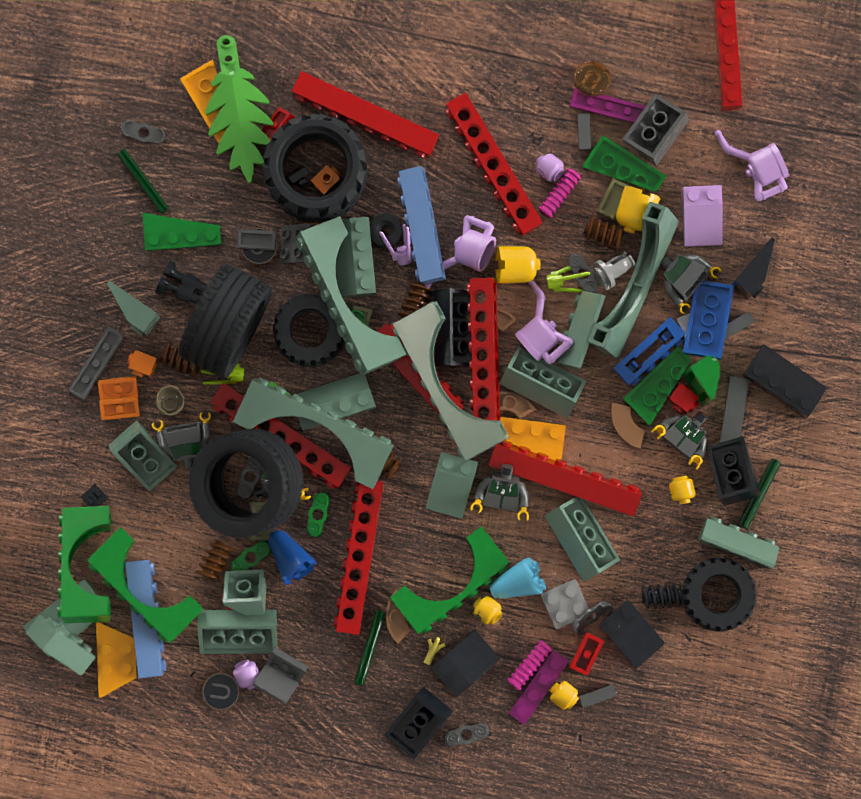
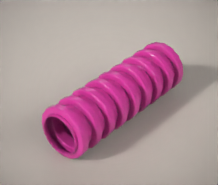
[538,168,581,218]
[507,640,552,690]

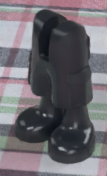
[155,261,207,305]

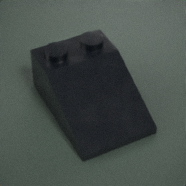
[731,237,775,300]
[706,436,761,506]
[598,600,665,669]
[431,630,500,697]
[385,687,453,759]

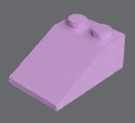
[681,185,723,247]

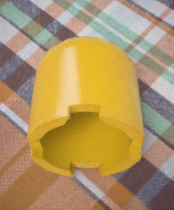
[616,186,660,234]
[495,246,540,284]

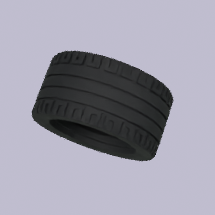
[178,264,272,378]
[189,428,304,538]

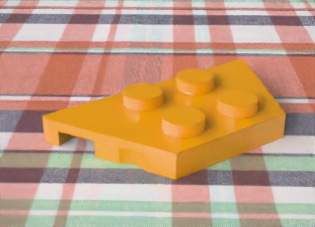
[96,623,138,697]

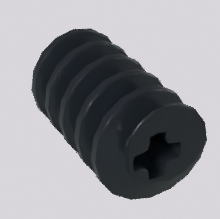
[641,583,682,609]

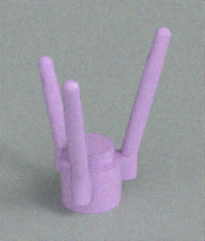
[379,224,413,265]

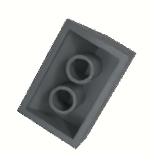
[622,94,689,166]

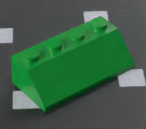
[682,354,720,406]

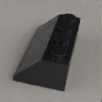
[433,288,472,368]
[742,344,827,419]

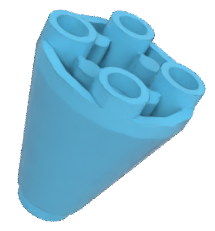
[489,557,546,599]

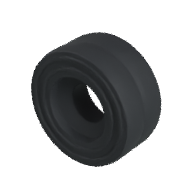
[370,213,403,249]

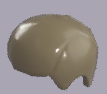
[155,385,184,416]

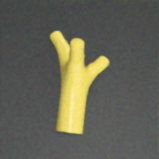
[424,637,445,665]

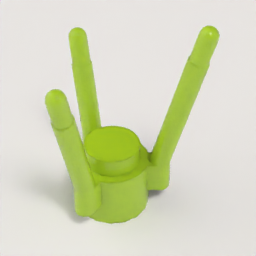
[546,266,590,293]
[201,364,244,385]

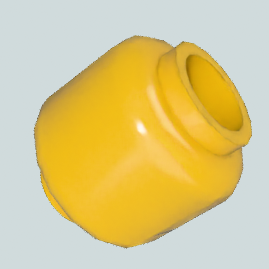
[669,476,696,505]
[473,596,502,625]
[550,681,579,710]

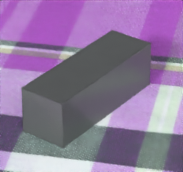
[577,114,591,151]
[725,312,755,339]
[578,684,617,708]

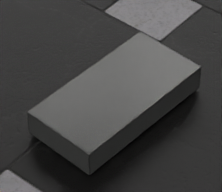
[237,229,277,251]

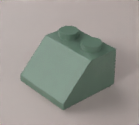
[223,570,267,615]

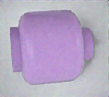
[536,153,564,182]
[233,659,260,690]

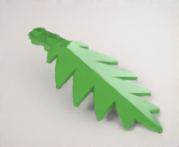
[205,35,274,184]

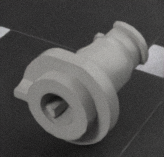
[593,251,635,291]

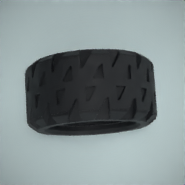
[263,114,368,223]

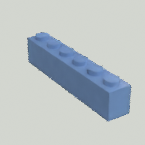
[397,166,446,285]
[125,560,166,678]

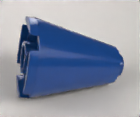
[268,530,317,585]

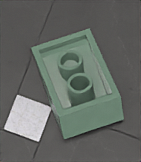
[107,281,161,336]
[108,420,178,492]
[425,452,478,519]

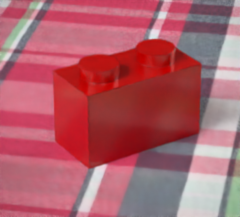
[569,632,604,676]

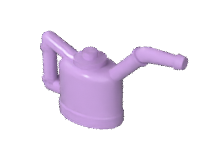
[714,130,789,201]
[424,215,496,288]
[515,279,574,364]

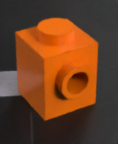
[311,165,341,196]
[127,350,159,378]

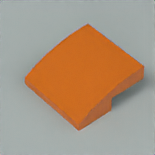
[98,376,140,420]

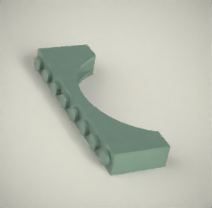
[588,201,679,359]
[295,217,406,376]
[393,302,510,461]
[233,377,394,489]

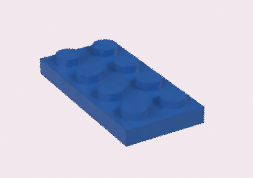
[683,281,734,360]

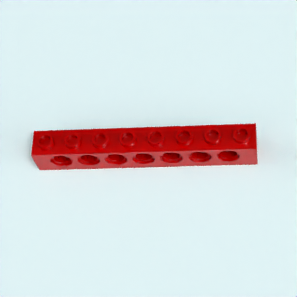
[445,92,543,237]
[467,278,501,421]
[210,383,351,489]
[333,481,384,635]

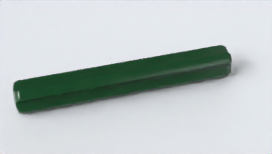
[117,149,169,214]
[738,458,781,529]
[354,611,385,686]

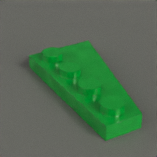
[582,135,666,192]
[142,213,222,251]
[623,346,692,426]

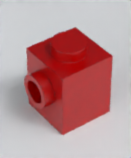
[667,383,699,414]

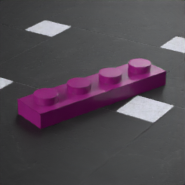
[570,88,646,124]
[509,650,569,725]

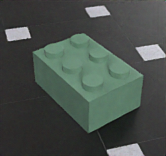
[26,615,96,675]

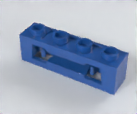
[612,317,686,387]

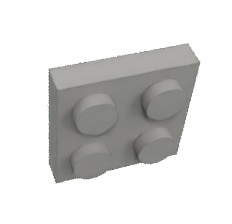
[540,579,590,629]

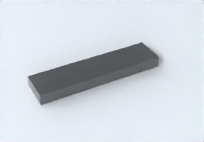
[67,326,125,401]
[719,376,749,443]

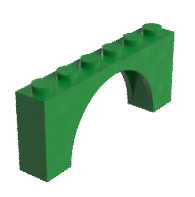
[57,506,111,624]
[389,526,510,635]
[87,527,204,643]

